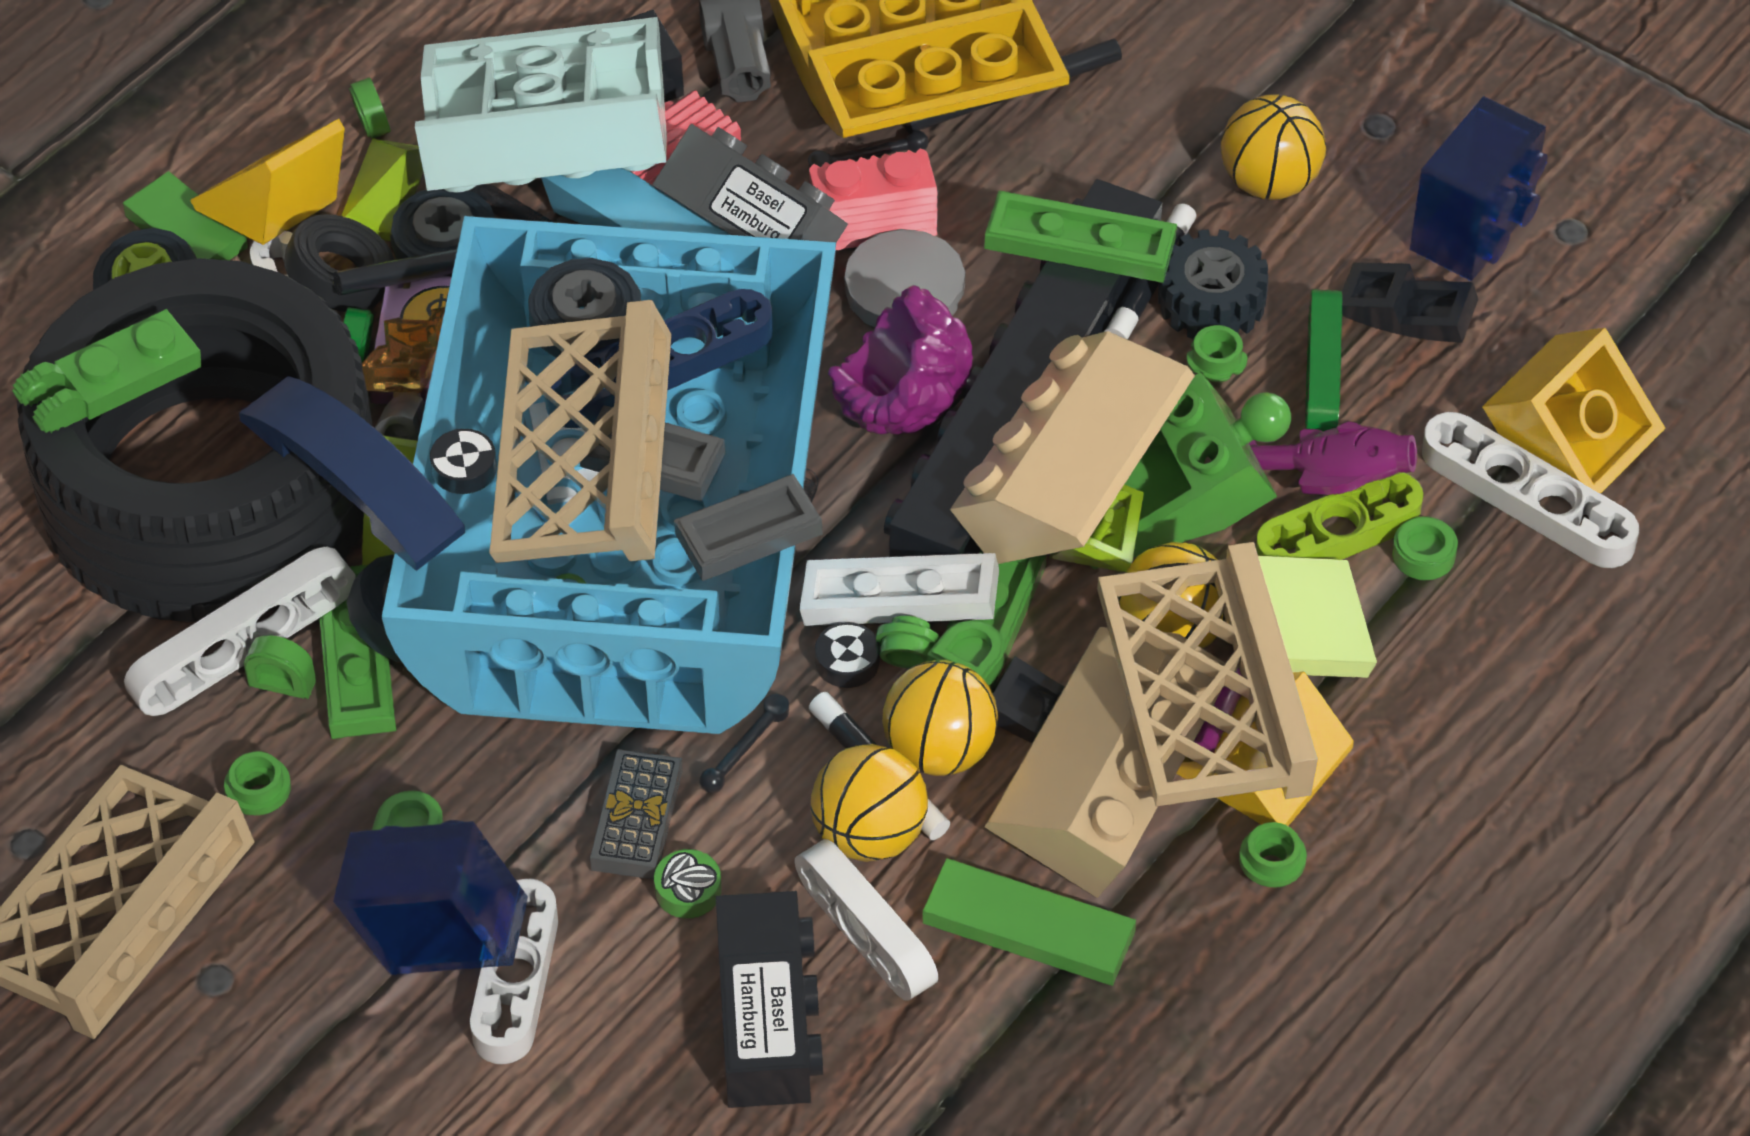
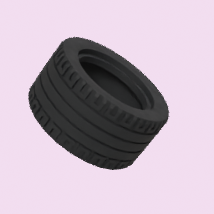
[17,258,372,622]

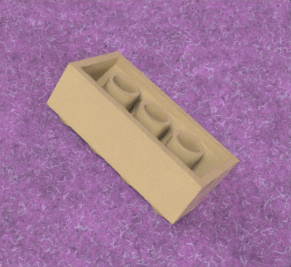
[950,331,1195,564]
[984,627,1226,898]

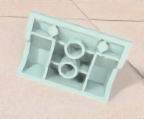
[415,17,667,192]

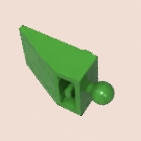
[1091,372,1291,569]

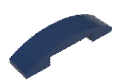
[239,376,465,571]

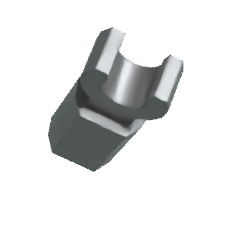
[375,379,425,441]

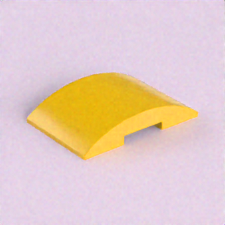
[769,0,1069,138]

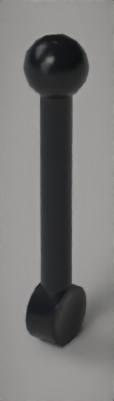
[808,130,929,168]
[699,694,789,793]

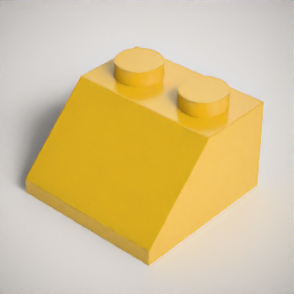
[1482,328,1665,494]

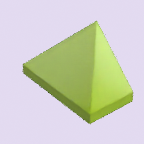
[341,138,423,241]
[1049,484,1144,572]

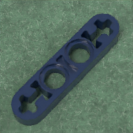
[545,289,773,428]

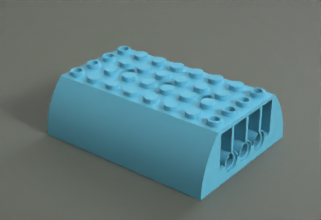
[382,216,836,734]

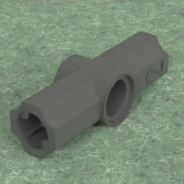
[699,0,771,102]

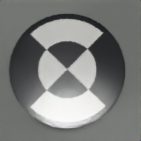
[430,429,497,494]
[815,622,880,688]

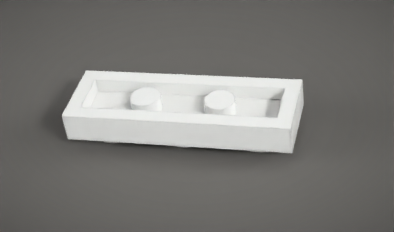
[799,553,999,626]

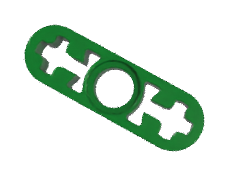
[1305,289,1342,432]

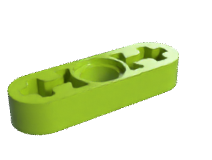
[1256,473,1423,560]

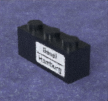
[716,891,823,1108]

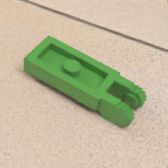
[12,309,201,433]

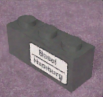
[652,124,848,243]

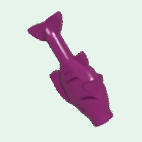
[1249,421,1417,495]

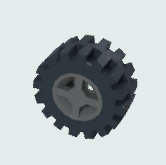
[1158,229,1269,339]

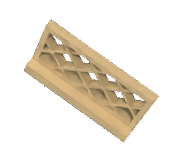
[490,300,672,563]
[1097,542,1318,806]
[0,765,254,1039]

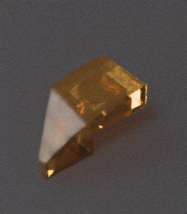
[362,307,445,393]

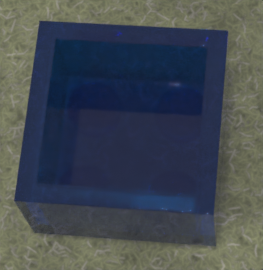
[1410,96,1548,281]
[333,820,528,975]

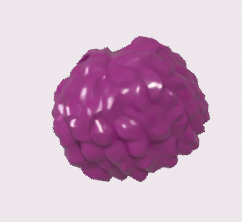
[828,285,973,435]

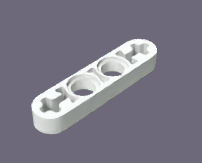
[1422,412,1639,568]
[124,547,356,716]

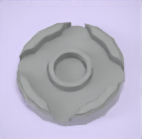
[844,229,965,327]

